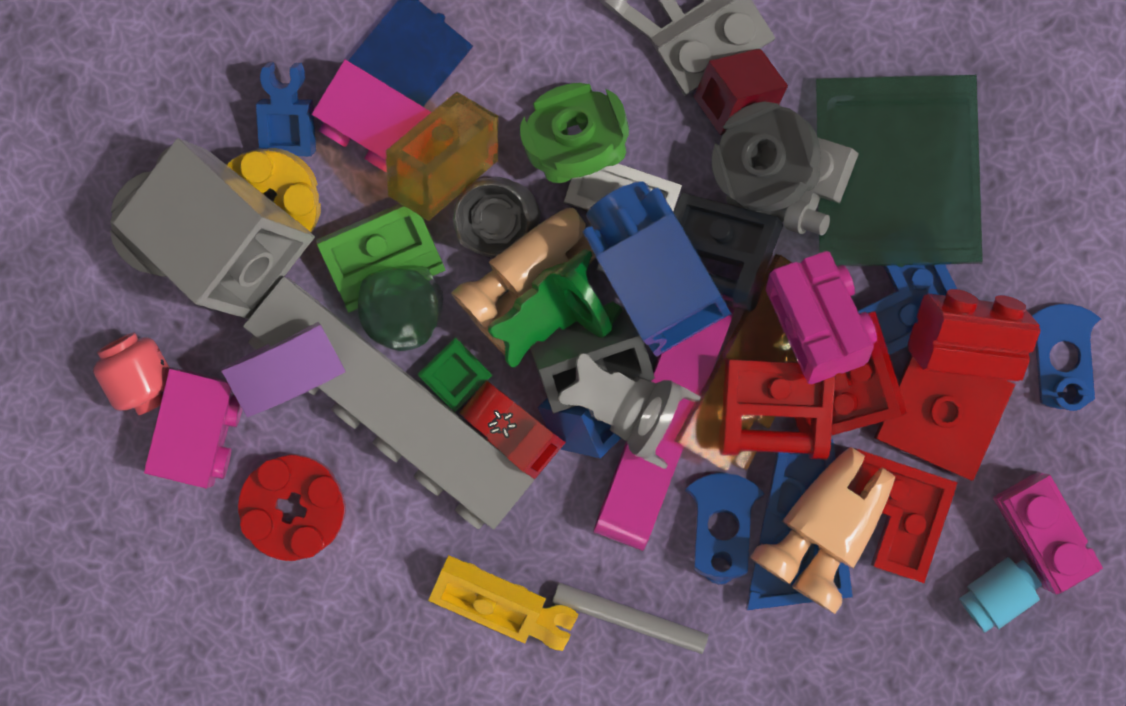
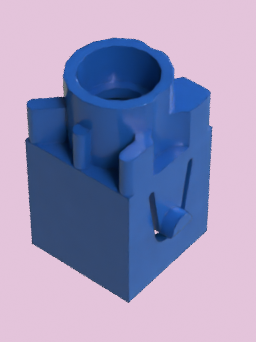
[583,181,731,357]

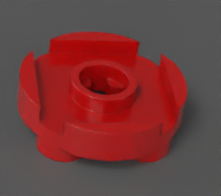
[238,454,346,561]

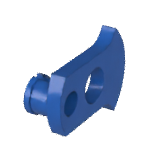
[1031,304,1101,411]
[685,473,765,585]

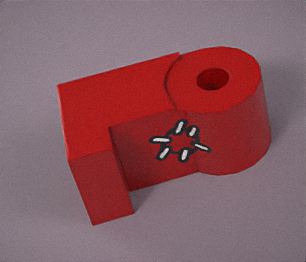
[459,380,566,479]

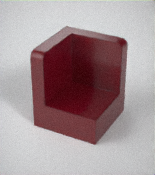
[693,49,788,135]

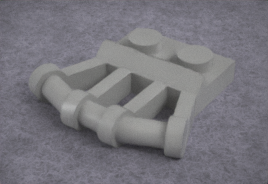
[598,0,775,96]

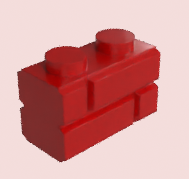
[907,289,1041,382]

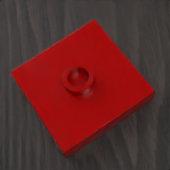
[874,354,1016,481]

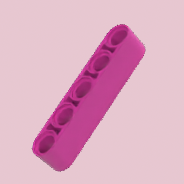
[593,305,735,551]

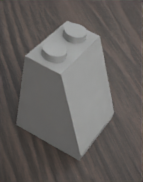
[113,138,315,319]

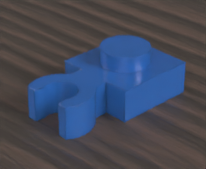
[256,62,316,157]

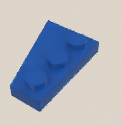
[746,438,853,610]

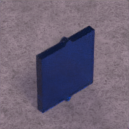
[348,0,474,107]

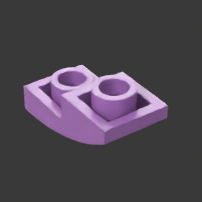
[221,321,346,417]

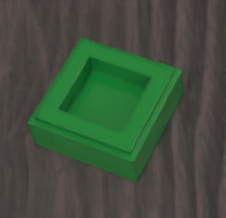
[417,337,492,412]

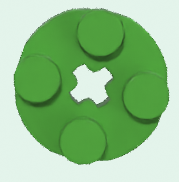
[520,83,629,183]

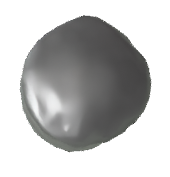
[453,176,540,258]

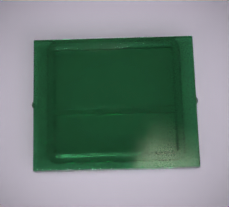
[816,75,983,267]

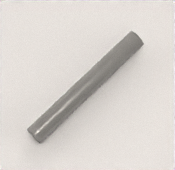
[552,583,709,654]

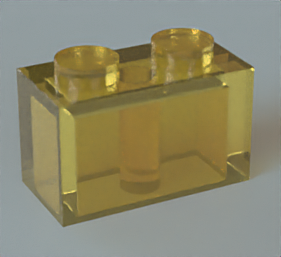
[386,91,498,221]

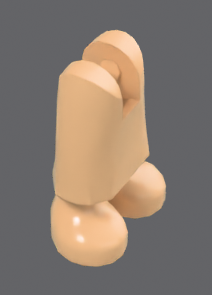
[451,208,596,356]
[750,447,896,614]

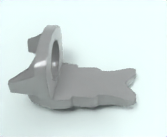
[557,353,701,469]

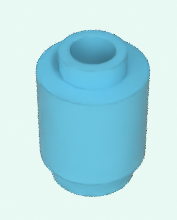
[959,557,1042,633]

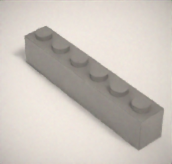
[243,276,535,530]

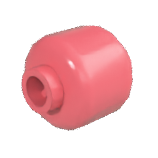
[93,332,170,415]

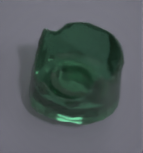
[358,266,444,351]

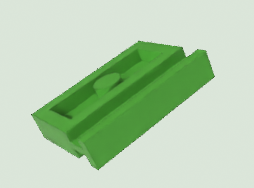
[316,197,446,313]

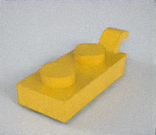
[428,555,579,651]

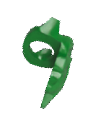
[488,249,623,367]

